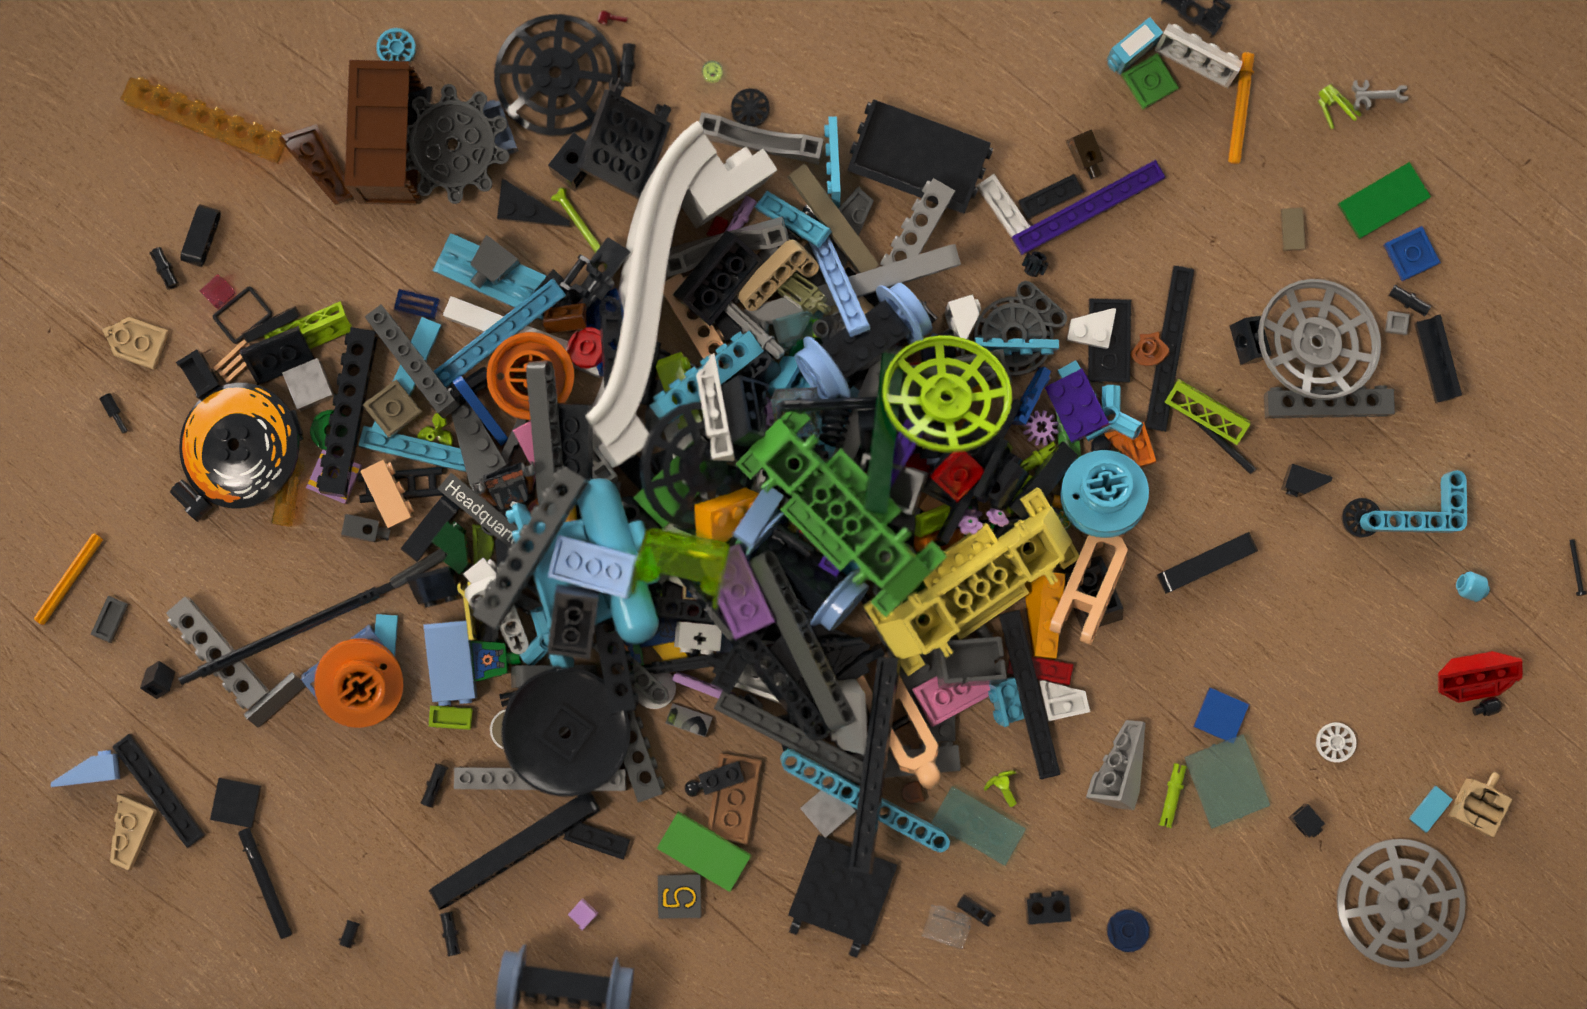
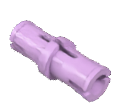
[725,196,757,231]

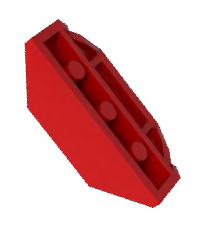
[1438,651,1523,703]

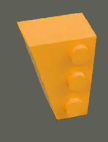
[695,488,759,552]

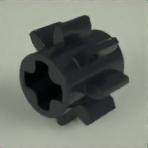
[1021,251,1049,277]

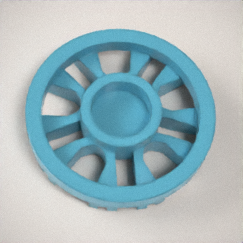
[376,28,416,62]

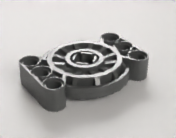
[960,281,1067,389]

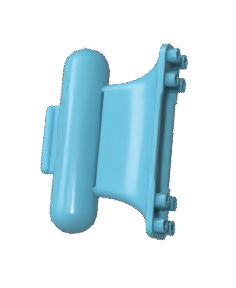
[506,478,660,668]

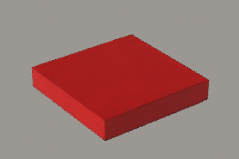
[930,445,985,502]

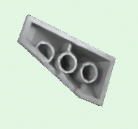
[1086,720,1146,810]

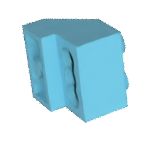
[767,356,821,416]

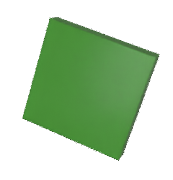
[1121,53,1179,110]

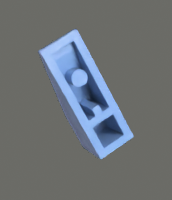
[51,750,120,787]

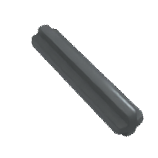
[390,549,447,589]

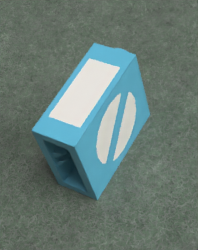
[1106,17,1163,75]

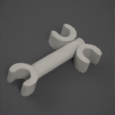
[1352,80,1408,110]

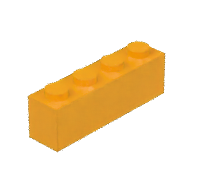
[1024,573,1065,659]

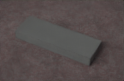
[244,672,306,727]

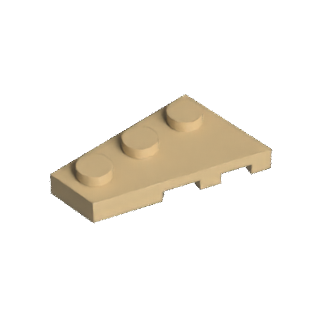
[110,794,157,870]

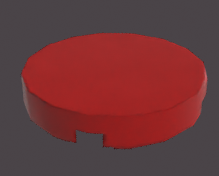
[567,327,602,369]

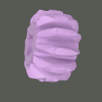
[1023,410,1059,446]

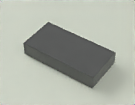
[91,596,129,643]

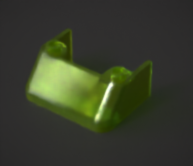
[631,529,730,609]

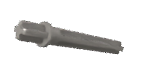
[724,301,785,359]

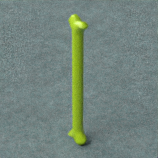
[551,188,607,270]

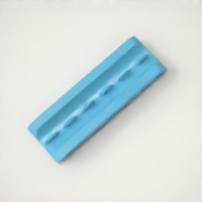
[433,233,546,320]

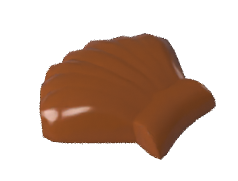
[1131,332,1169,366]

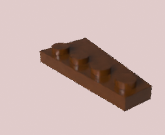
[279,124,354,205]

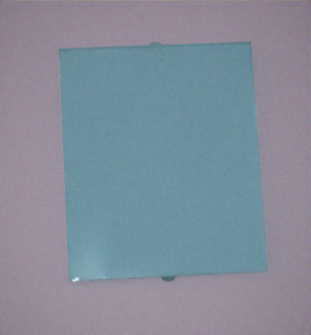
[1184,734,1271,829]

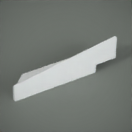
[696,354,735,461]

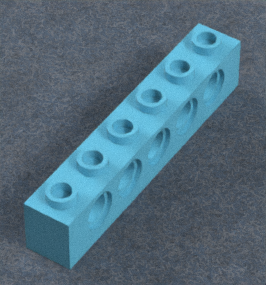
[649,331,764,424]

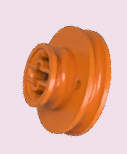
[487,332,574,420]
[314,638,403,728]

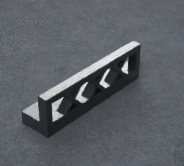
[1414,314,1462,404]

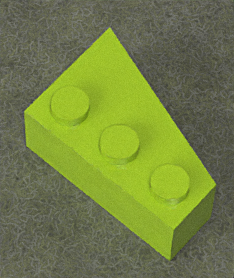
[656,352,704,430]

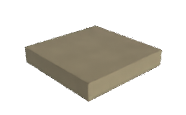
[363,380,423,438]

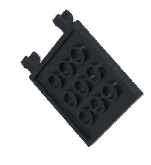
[577,78,671,200]
[788,835,898,958]

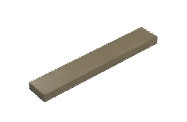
[787,164,879,274]

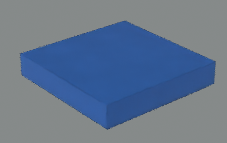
[1384,226,1441,281]
[1193,688,1249,744]

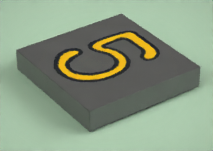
[658,874,701,919]

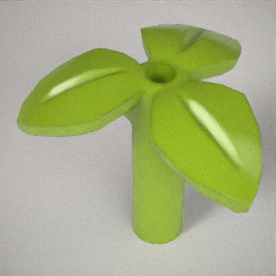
[417,413,453,446]
[984,771,1017,807]

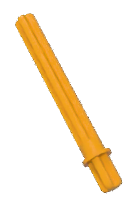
[1228,52,1254,164]

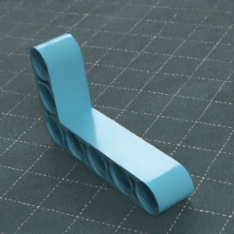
[1360,470,1467,533]

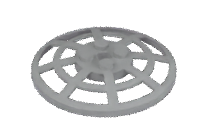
[1258,279,1381,400]
[1336,839,1465,968]

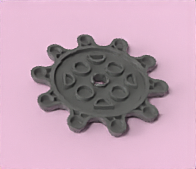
[406,84,509,204]

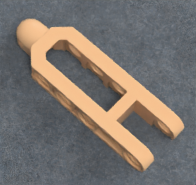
[1050,534,1128,645]
[856,657,941,789]

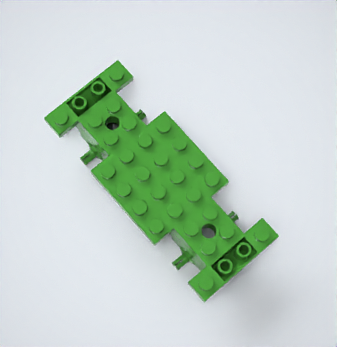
[736,412,948,618]

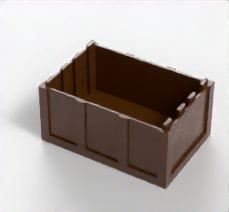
[345,60,425,205]

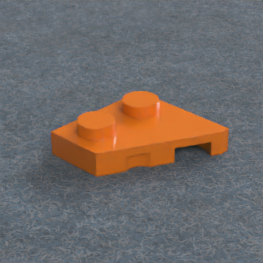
[1105,422,1156,468]

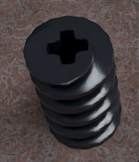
[819,410,852,448]

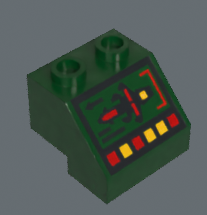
[431,521,473,577]

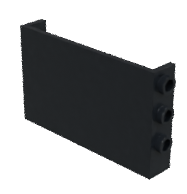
[847,99,994,214]

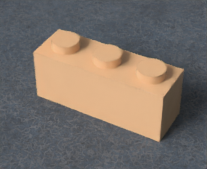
[360,460,414,528]

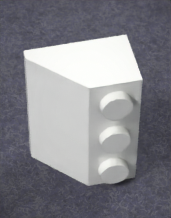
[944,294,981,352]

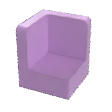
[568,899,598,930]

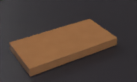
[707,753,762,844]

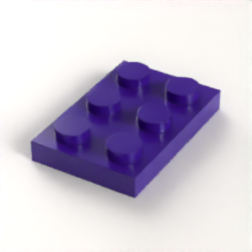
[1045,368,1110,444]

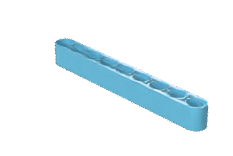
[780,749,950,852]

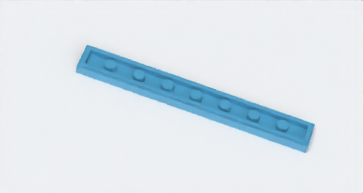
[434,278,566,388]

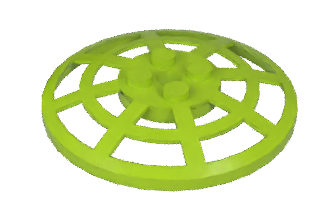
[883,336,1012,452]

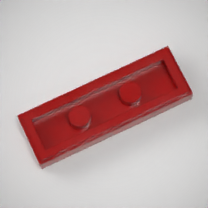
[1007,656,1074,685]

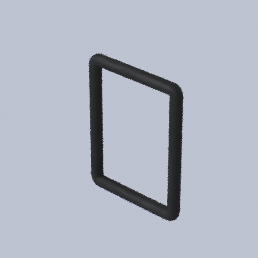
[212,286,272,344]

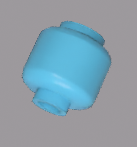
[1456,571,1490,602]

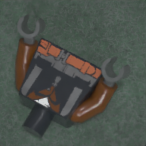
[470,461,536,510]

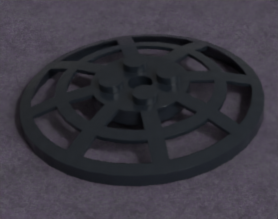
[494,14,618,137]
[640,402,753,530]

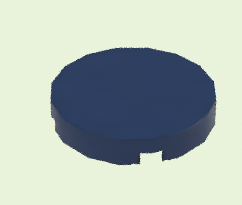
[1106,909,1150,952]

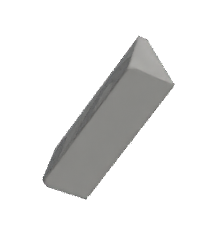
[665,704,713,737]

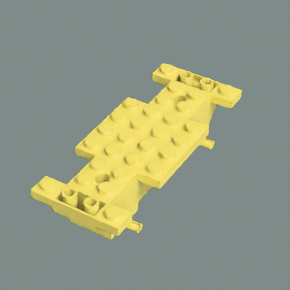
[863,487,1080,676]

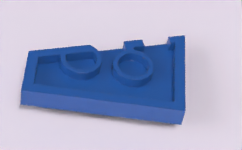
[1012,367,1051,425]

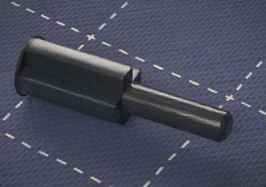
[99,393,128,434]

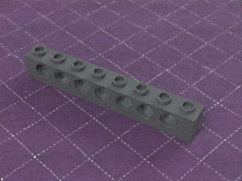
[473,466,589,629]

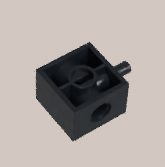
[548,132,588,192]

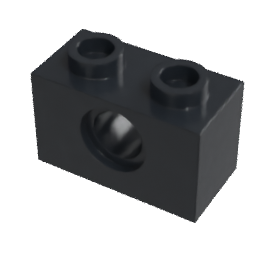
[1229,316,1272,365]

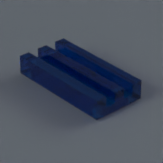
[394,289,440,320]

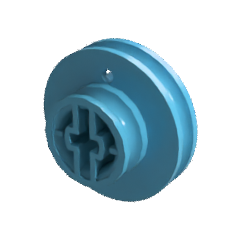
[1060,450,1149,538]

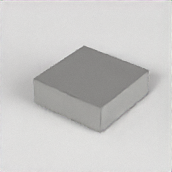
[1385,311,1410,336]

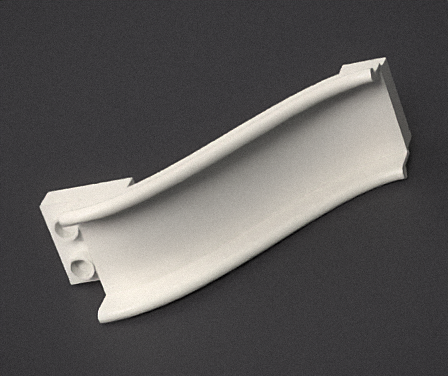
[586,121,777,468]

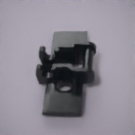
[558,237,630,332]

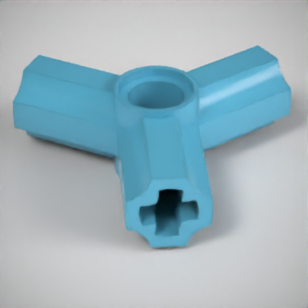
[1086,385,1143,442]
[519,606,549,666]

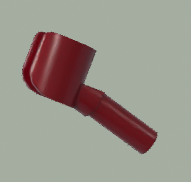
[597,10,627,25]

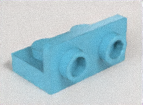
[988,677,1024,727]

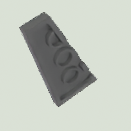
[451,401,508,490]

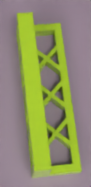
[264,301,352,349]
[1165,378,1251,445]

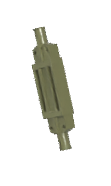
[777,272,831,315]

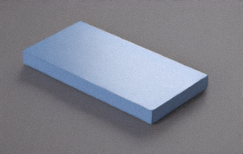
[548,535,639,599]

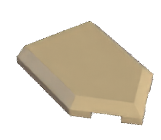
[102,317,169,370]

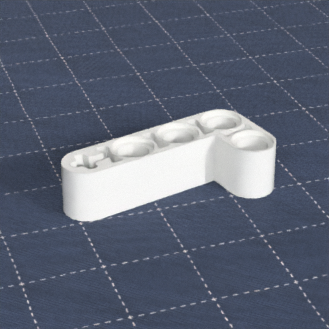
[464,575,529,654]

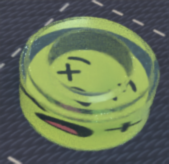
[702,61,723,83]

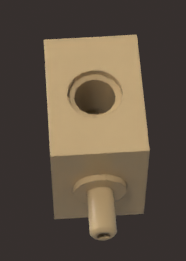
[1447,772,1512,837]

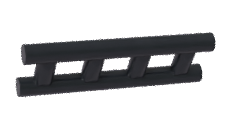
[358,467,444,503]

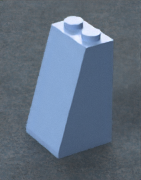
[424,621,477,706]

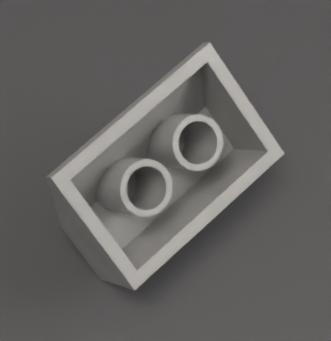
[830,679,867,754]

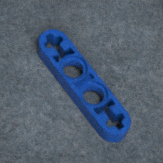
[452,375,508,446]

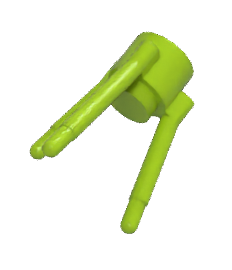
[1318,84,1361,129]

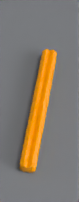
[34,534,103,625]

